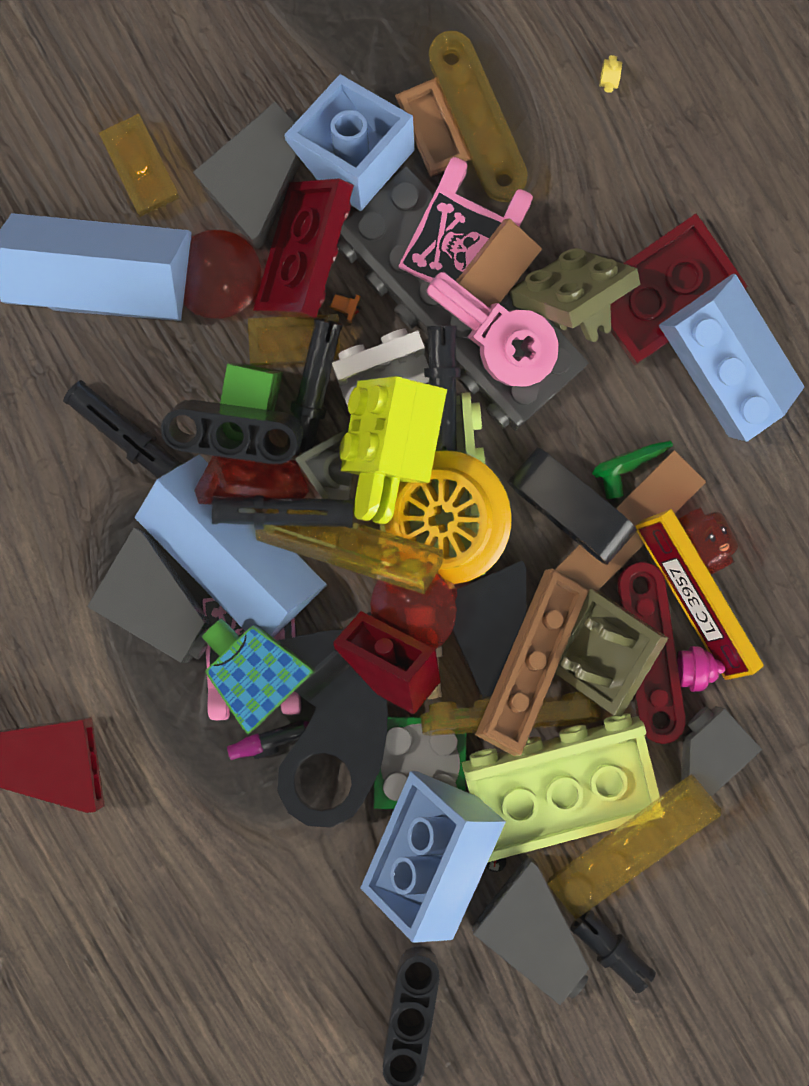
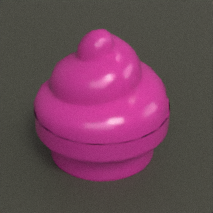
[677,646,725,692]

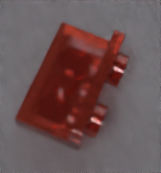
[194,456,309,510]

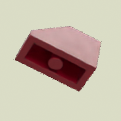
[333,611,441,714]

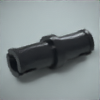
[570,908,656,993]

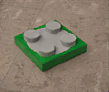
[374,716,466,809]

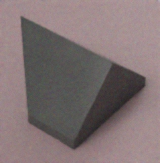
[295,428,354,500]

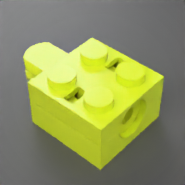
[339,376,447,525]

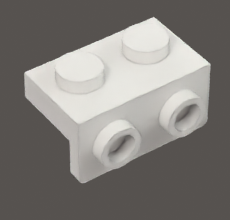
[332,328,429,407]

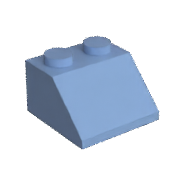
[284,74,414,211]

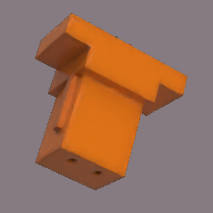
[330,294,361,323]

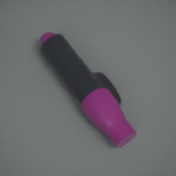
[227,720,310,760]

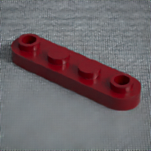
[618,562,686,744]

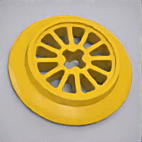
[385,450,511,584]

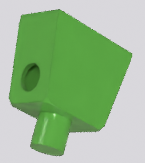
[220,363,283,469]

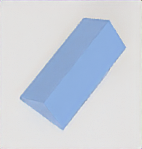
[0,213,192,321]
[134,454,327,638]

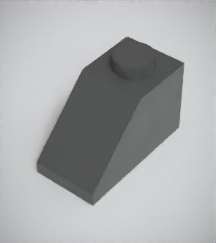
[680,706,762,812]

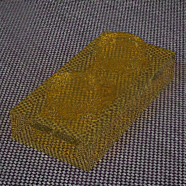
[99,113,180,217]
[248,314,341,366]

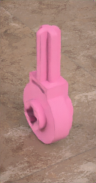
[426,272,559,387]

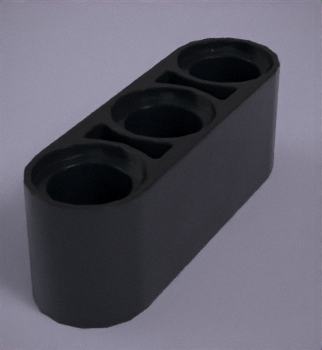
[161,400,304,464]
[508,447,637,565]
[383,946,439,1086]

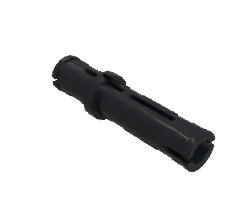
[285,317,343,456]
[424,326,461,452]
[63,380,183,478]
[212,492,353,530]

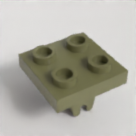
[509,248,640,342]
[555,589,669,717]

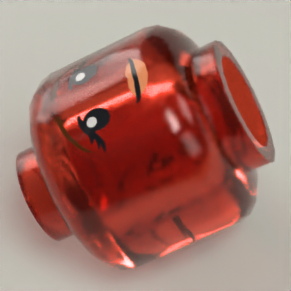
[678,507,738,574]

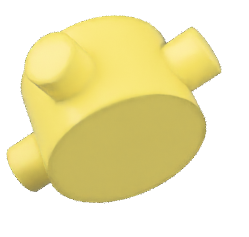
[599,55,622,93]

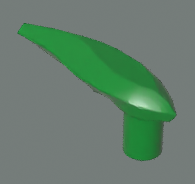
[592,441,673,499]

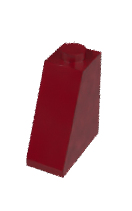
[0,717,105,813]

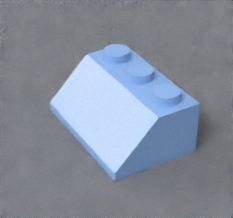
[659,274,804,442]
[360,771,506,942]

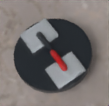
[486,858,506,872]

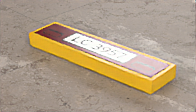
[635,509,764,680]

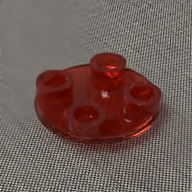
[183,230,261,319]
[371,563,457,649]

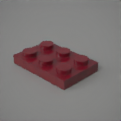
[253,178,354,318]
[610,213,748,366]

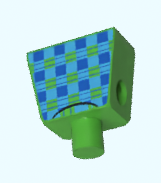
[202,618,316,734]

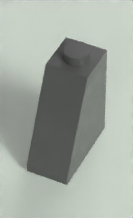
[193,101,302,250]
[87,528,212,663]
[471,855,589,1005]

